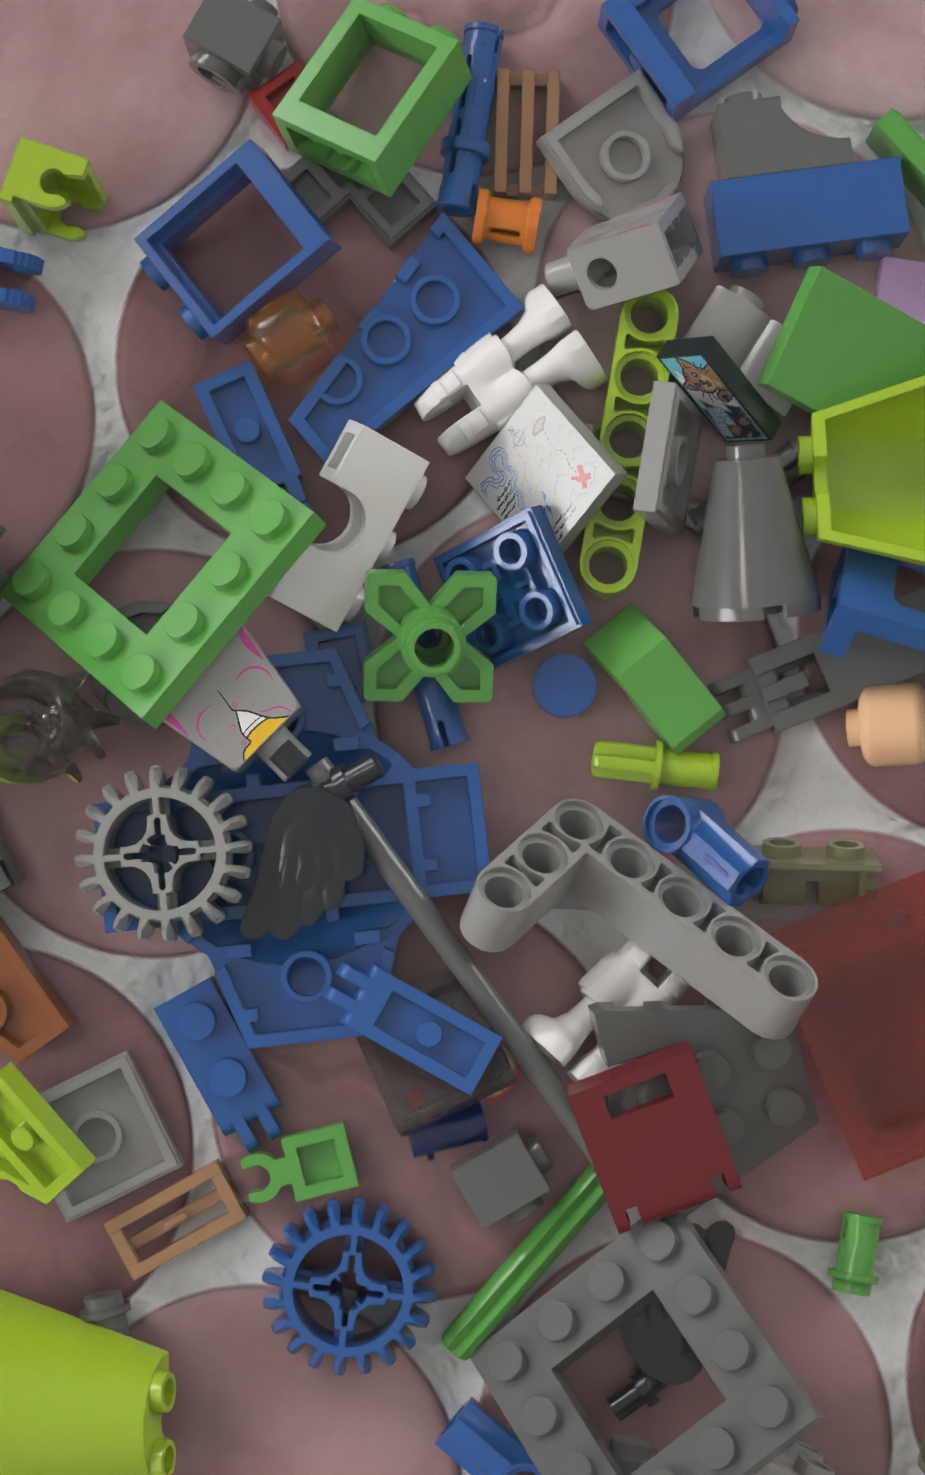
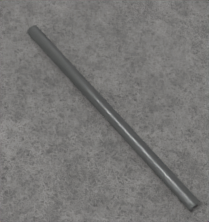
[305,756,594,1167]

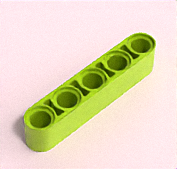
[577,289,679,600]

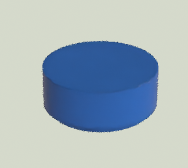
[533,654,597,718]

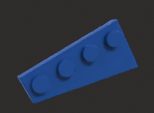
[288,211,524,464]

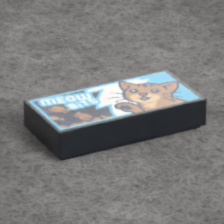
[656,336,782,443]

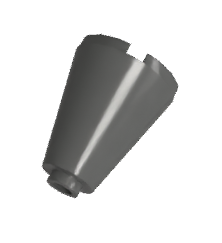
[691,443,822,622]

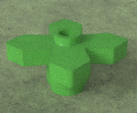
[362,569,497,703]

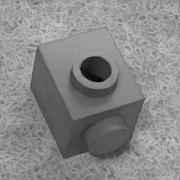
[450,1126,554,1230]

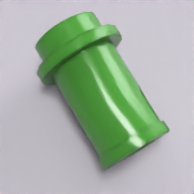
[827,1211,884,1296]

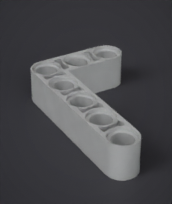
[460,798,818,1040]

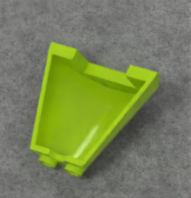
[797,375,925,566]
[0,1289,176,1475]

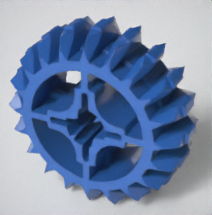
[262,1196,437,1375]

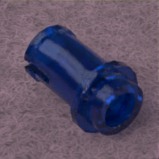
[405,1100,489,1161]

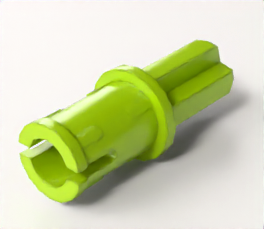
[591,740,720,792]

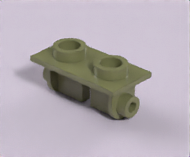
[750,837,883,907]

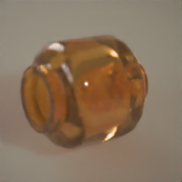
[241,290,339,386]

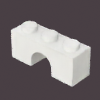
[268,419,430,632]

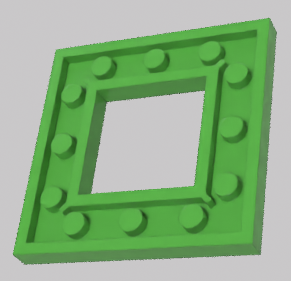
[0,400,327,729]

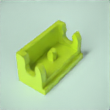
[0,136,108,242]

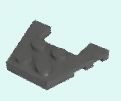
[588,1000,819,1216]

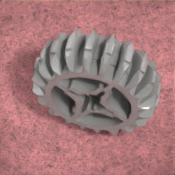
[74,765,253,943]

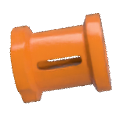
[471,188,542,255]

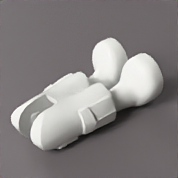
[414,284,608,456]
[522,939,691,1109]

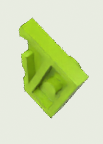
[0,1062,97,1205]

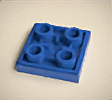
[433,505,593,671]

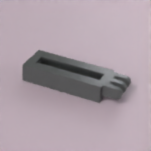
[707,586,925,744]

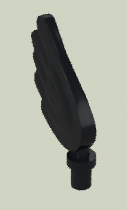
[240,753,385,940]
[606,1220,736,1421]

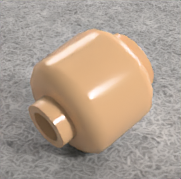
[846,682,925,767]

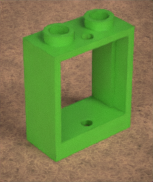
[272,0,472,197]

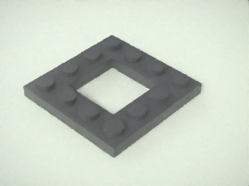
[470,1211,826,1475]

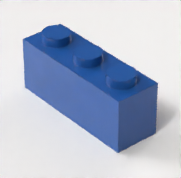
[703,156,910,278]

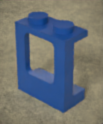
[598,0,799,122]
[819,547,925,658]

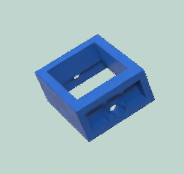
[134,139,342,345]

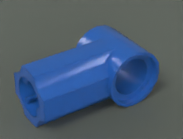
[643,795,770,906]
[435,1396,540,1475]

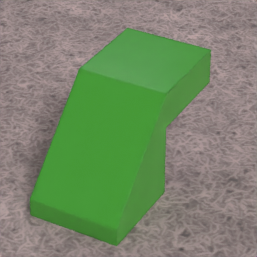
[583,603,726,755]

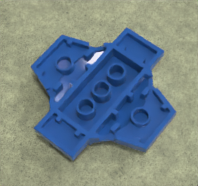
[92,648,490,1049]

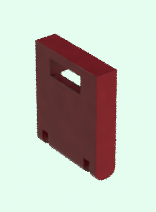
[563,1040,742,1235]

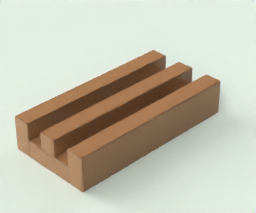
[494,68,560,201]
[103,1158,249,1281]

